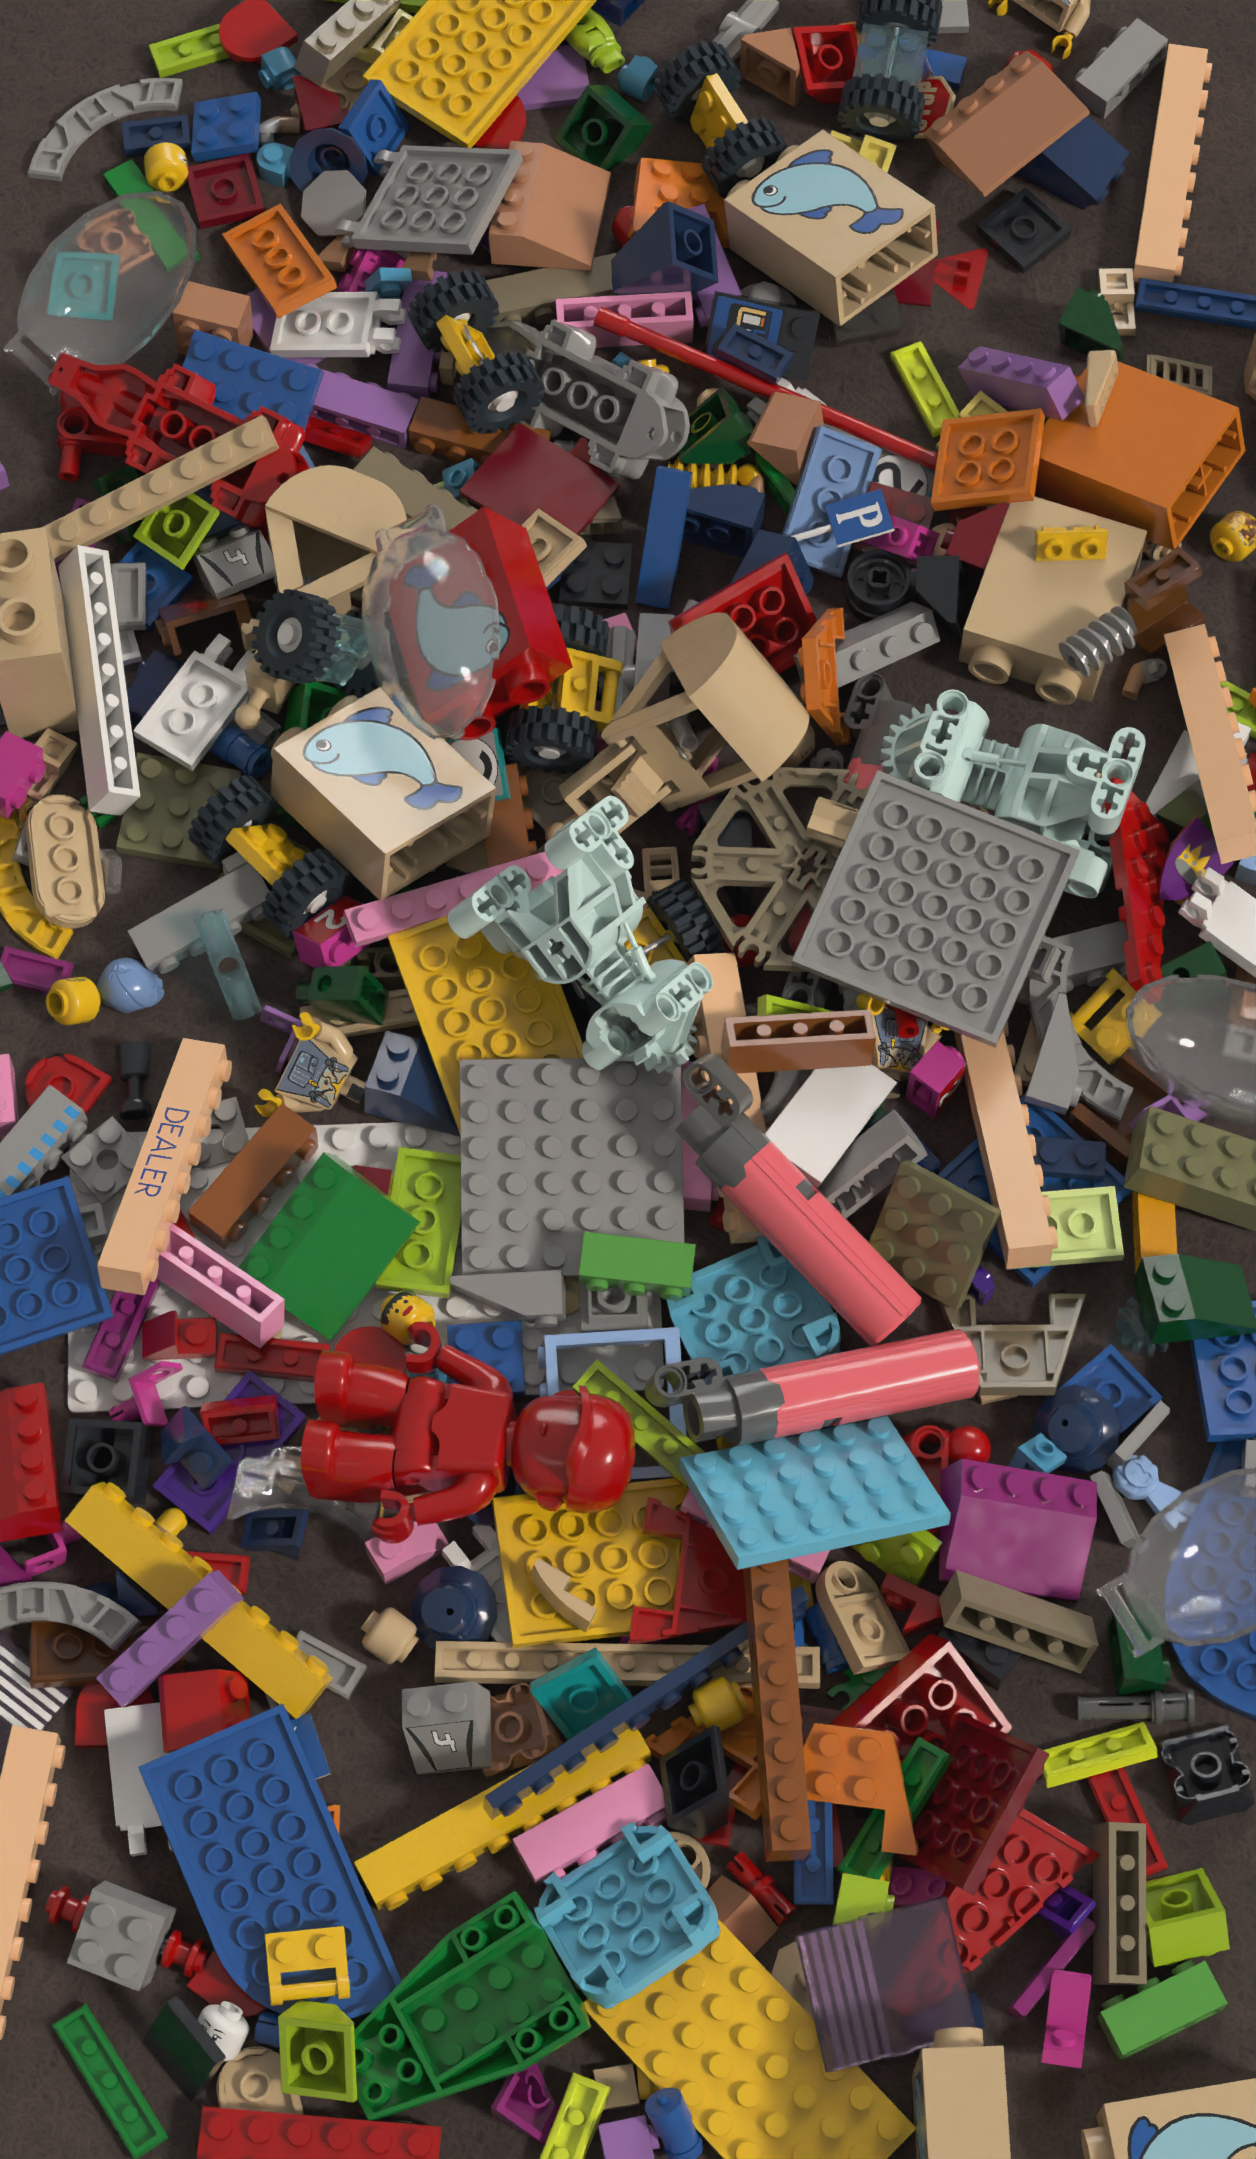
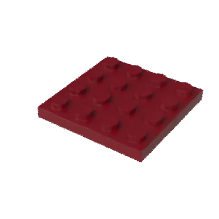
[895,1713,1050,1896]

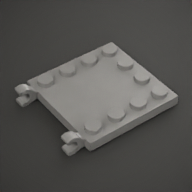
[334,145,523,255]

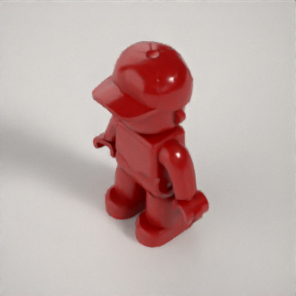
[301,1321,635,1544]

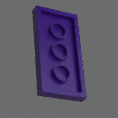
[153,1370,308,1535]

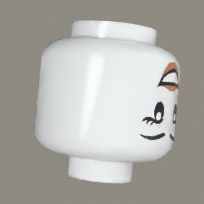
[198,2001,249,2062]

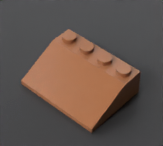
[923,51,1090,197]
[489,141,611,271]

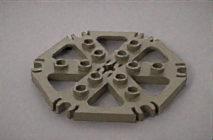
[691,767,872,972]

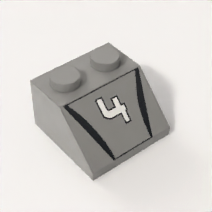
[192,524,275,600]
[402,1681,492,1775]

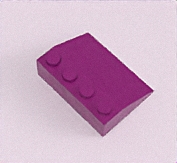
[939,1459,1097,1602]

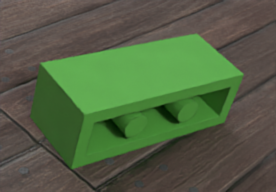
[578,1232,696,1300]
[1097,1960,1228,2061]

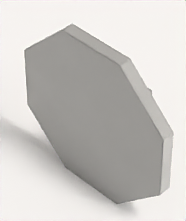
[301,170,367,237]

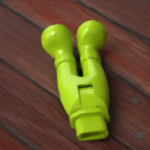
[565,8,625,73]

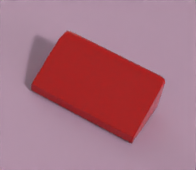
[200,1395,280,1445]

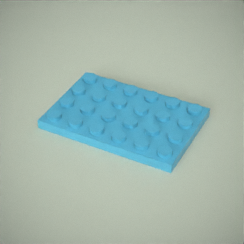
[678,1416,951,1570]

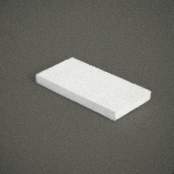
[765,1064,897,1188]

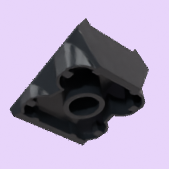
[1157,1725,1255,1826]

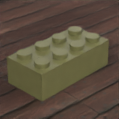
[1123,1106,1256,1231]

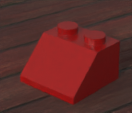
[791,24,864,104]
[158,1669,251,1753]

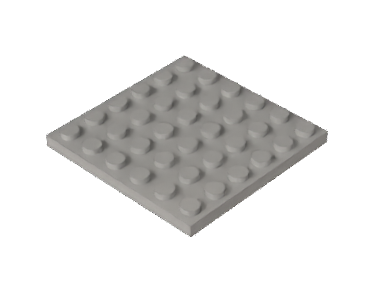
[792,770,1080,1048]
[460,1058,684,1278]

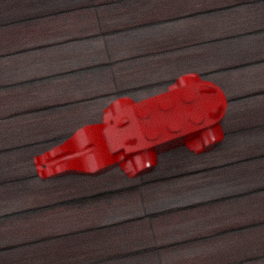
[48,352,309,528]

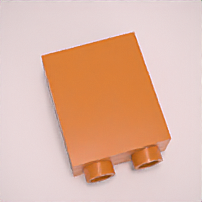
[1035,361,1245,550]

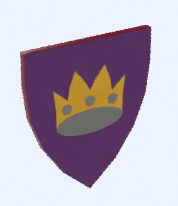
[1158,816,1234,900]

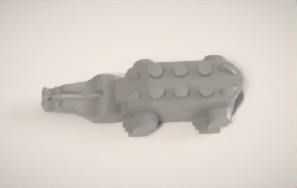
[484,320,690,480]

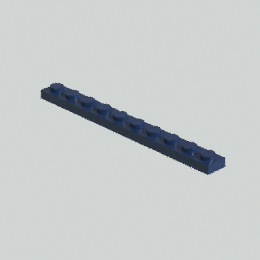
[483,1586,809,1820]

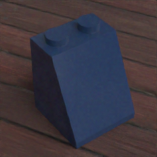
[1015,116,1130,210]
[611,201,719,295]

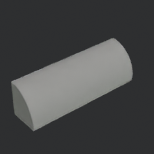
[813,1109,928,1218]

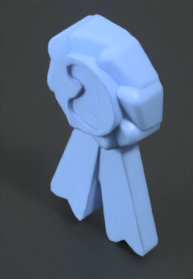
[1112,1455,1195,1530]

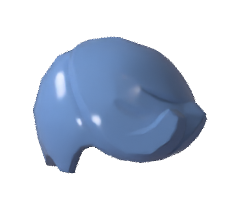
[97,958,164,1013]

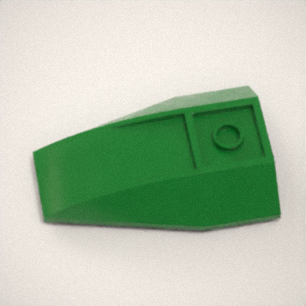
[354,1891,591,2121]

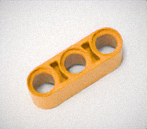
[1132,1191,1177,1274]

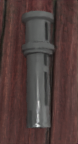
[1077,1689,1195,1725]

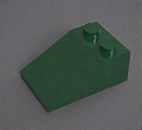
[1133,1254,1256,1344]

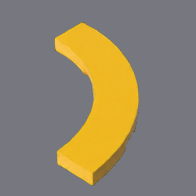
[0,797,73,959]

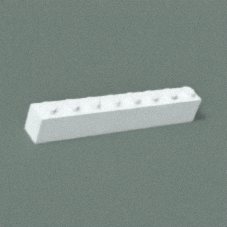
[59,545,140,816]

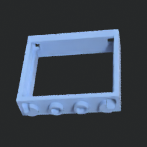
[537,1327,686,1483]

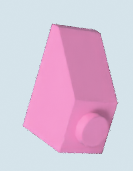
[365,1522,449,1586]

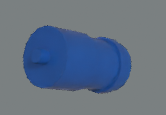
[209,723,273,779]
[805,1599,850,1674]
[645,2087,703,2159]

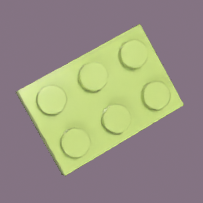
[1013,1186,1124,1269]

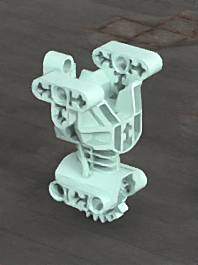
[880,689,1145,898]
[448,796,713,1074]

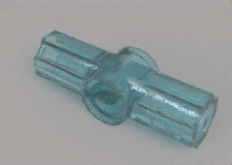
[194,909,262,1021]

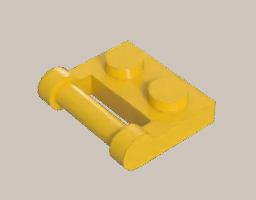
[556,647,623,732]
[1069,968,1161,1065]
[264,1926,350,2006]

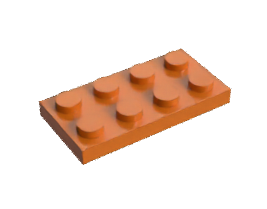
[222,203,337,319]

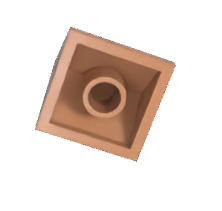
[740,28,800,107]
[747,392,824,486]
[707,1875,779,1955]

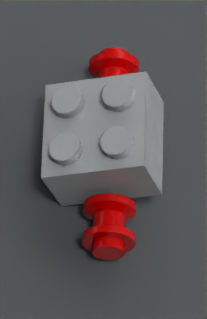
[45,1881,209,1992]

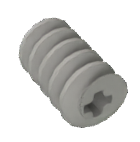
[1058,606,1137,678]

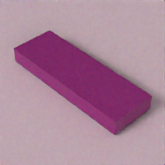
[82,1279,160,1383]
[1006,1917,1096,2019]

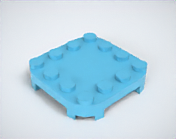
[667,1236,841,1384]
[534,1822,720,2009]

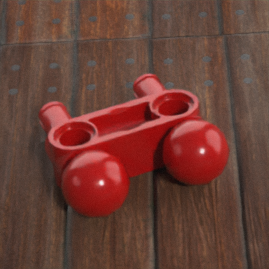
[57,390,130,482]
[901,1425,992,1540]

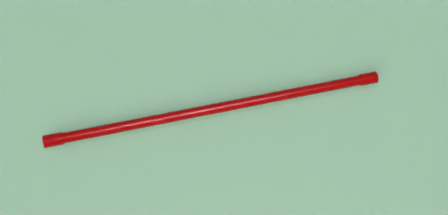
[593,306,1039,498]

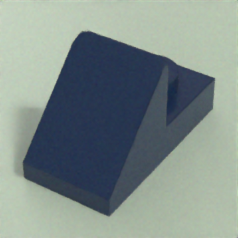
[160,1406,233,1489]
[240,1509,309,1560]
[85,1567,161,1616]

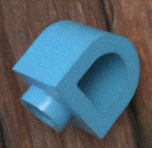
[258,47,302,92]
[617,55,659,102]
[257,143,294,188]

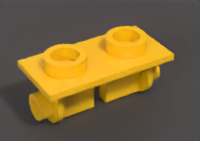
[1035,524,1108,561]

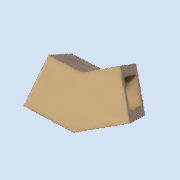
[805,796,859,849]

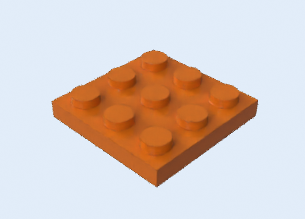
[931,408,1045,511]

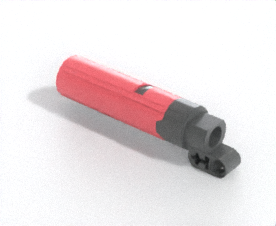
[675,1054,921,1347]
[644,1329,980,1447]

